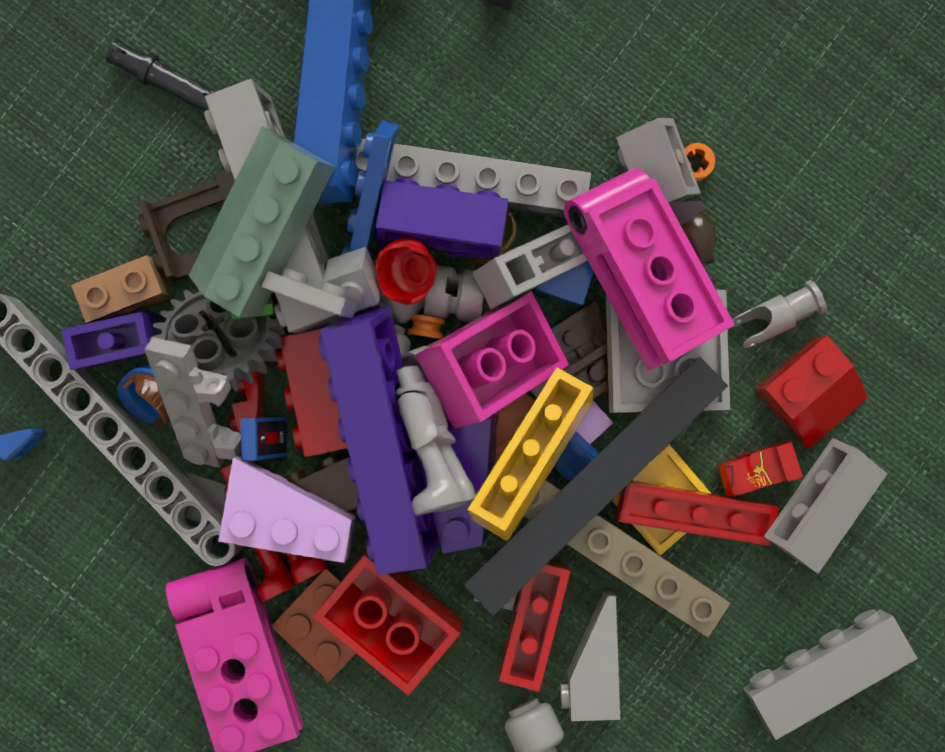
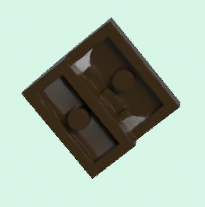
[550,300,608,399]

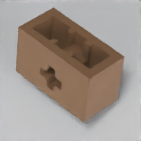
[71,255,173,324]

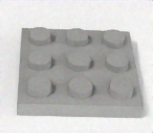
[606,290,730,413]

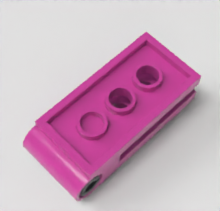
[564,168,735,371]
[166,558,304,752]

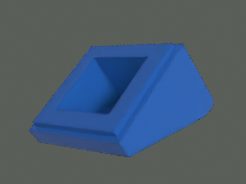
[0,428,47,461]

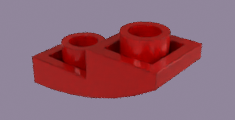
[229,370,264,433]

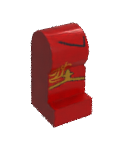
[717,441,803,496]

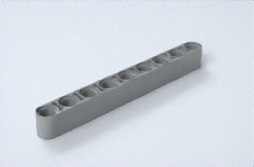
[0,294,242,566]

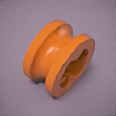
[685,143,715,182]
[407,314,445,339]

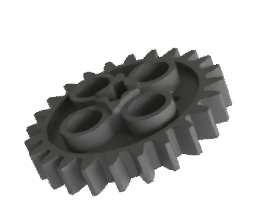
[150,289,285,391]

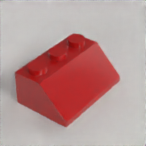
[313,549,463,696]

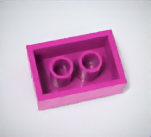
[415,292,569,429]

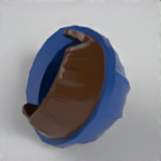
[117,364,171,427]

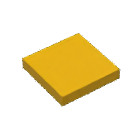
[612,444,711,556]

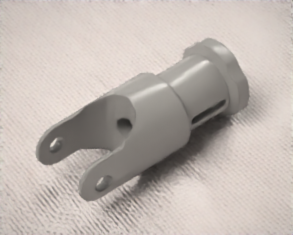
[732,280,827,348]

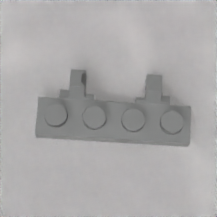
[144,337,241,468]

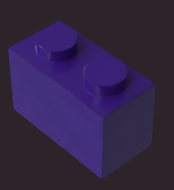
[61,312,157,370]

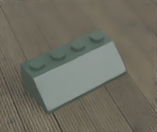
[189,126,336,317]

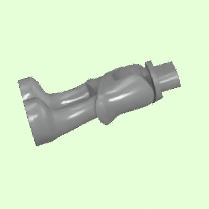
[396,366,476,516]

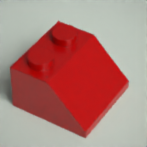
[755,335,868,449]

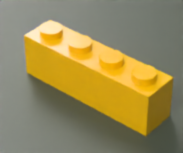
[468,367,593,542]

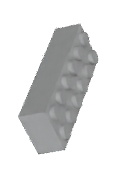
[205,78,342,333]

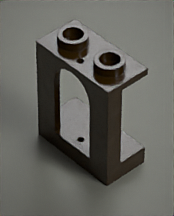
[138,170,235,281]

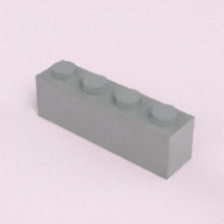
[743,609,918,740]

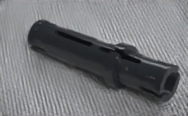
[106,39,217,112]

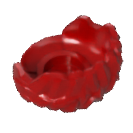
[374,237,438,305]

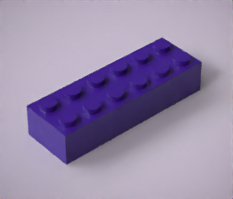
[318,307,440,575]

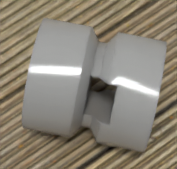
[424,265,484,322]

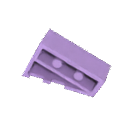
[219,456,356,563]

